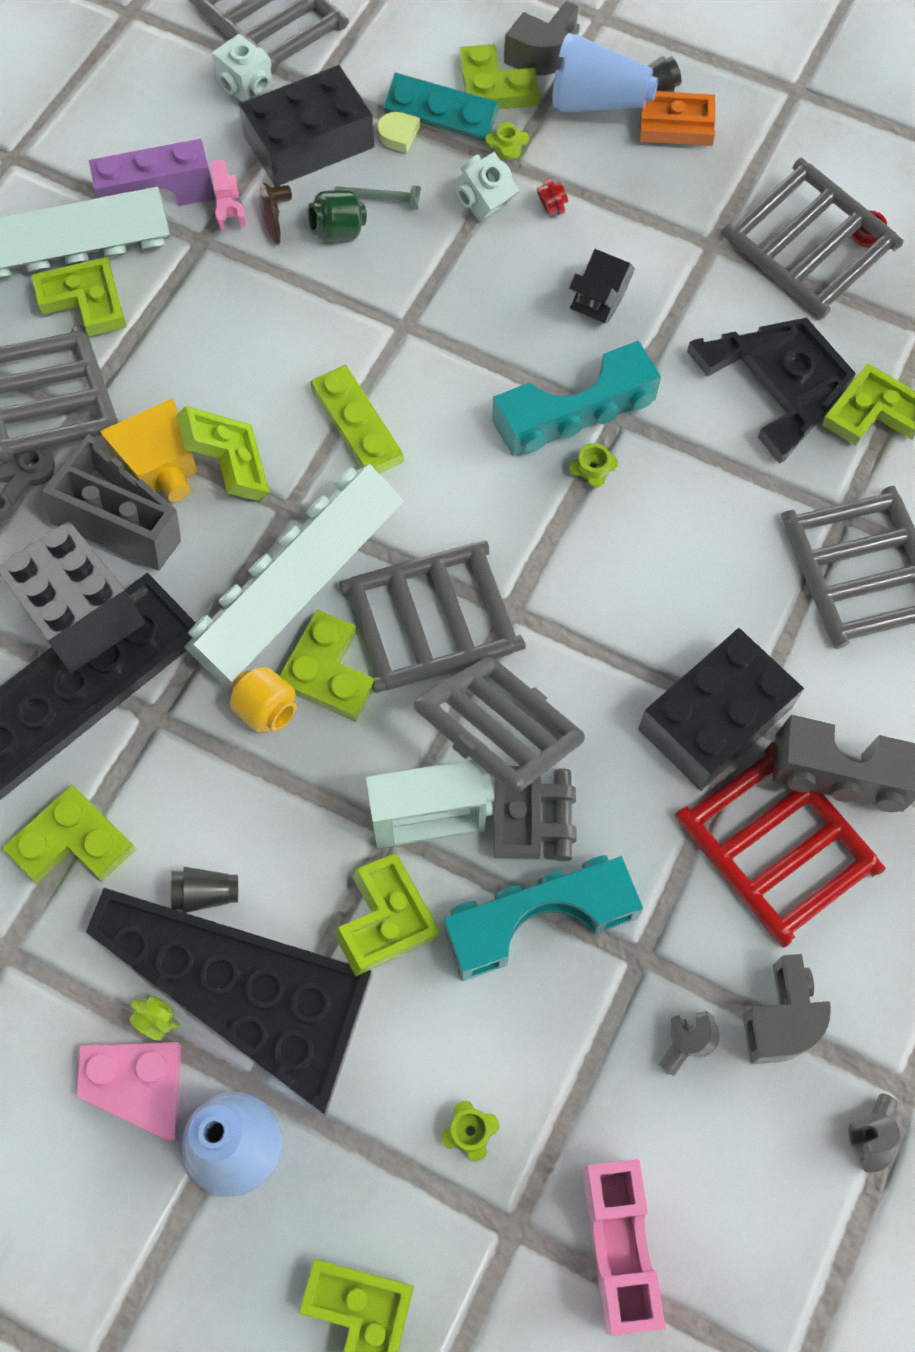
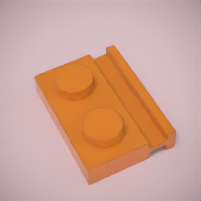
[639,91,715,146]

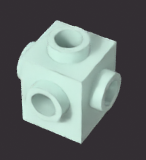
[212,33,273,102]
[454,152,520,223]

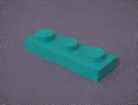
[383,72,499,142]

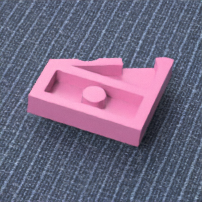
[77,1042,181,1142]

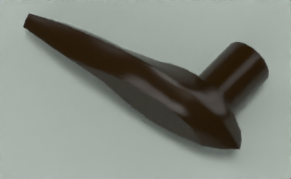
[259,182,292,245]

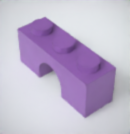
[88,138,215,206]

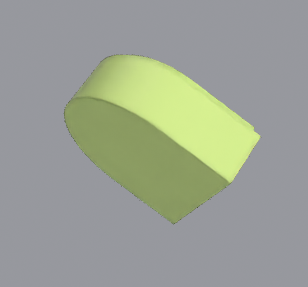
[378,112,420,154]

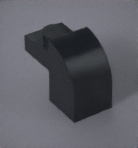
[569,248,635,323]

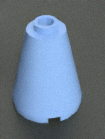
[553,33,658,113]
[182,1092,282,1196]

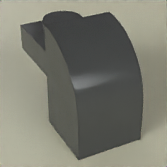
[504,1,580,75]
[743,954,831,1064]

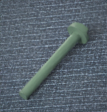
[335,186,421,209]

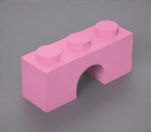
[583,1159,666,1336]

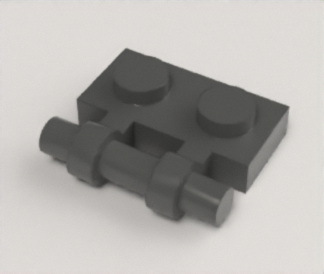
[494,766,577,861]

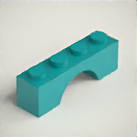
[492,340,661,457]
[444,855,643,981]

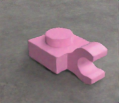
[210,160,246,230]

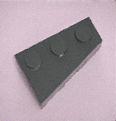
[41,434,181,571]

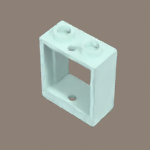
[366,760,494,849]

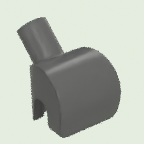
[658,1011,720,1076]
[848,1094,900,1172]

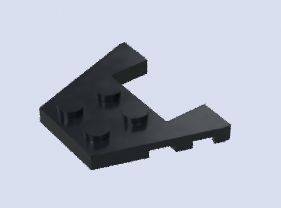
[687,317,856,464]

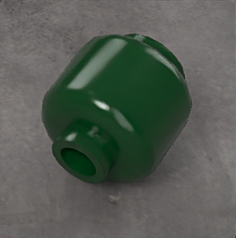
[307,189,367,243]

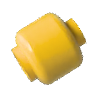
[230,667,297,733]

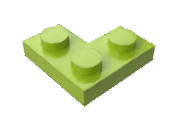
[460,44,540,109]
[31,257,127,336]
[822,363,915,446]
[176,406,270,501]
[280,609,375,722]
[2,784,137,884]
[334,853,441,976]
[299,1259,414,1352]

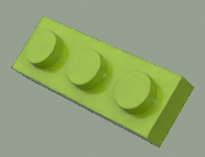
[311,364,404,474]

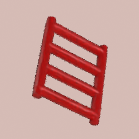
[674,741,886,948]

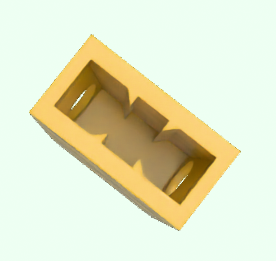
[101,398,197,502]

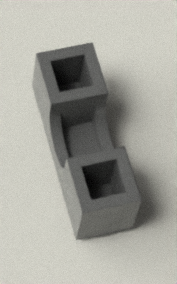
[772,714,915,812]

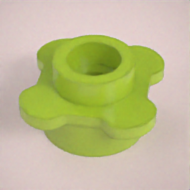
[486,121,530,160]
[569,443,618,488]
[129,996,180,1041]
[441,1101,499,1162]

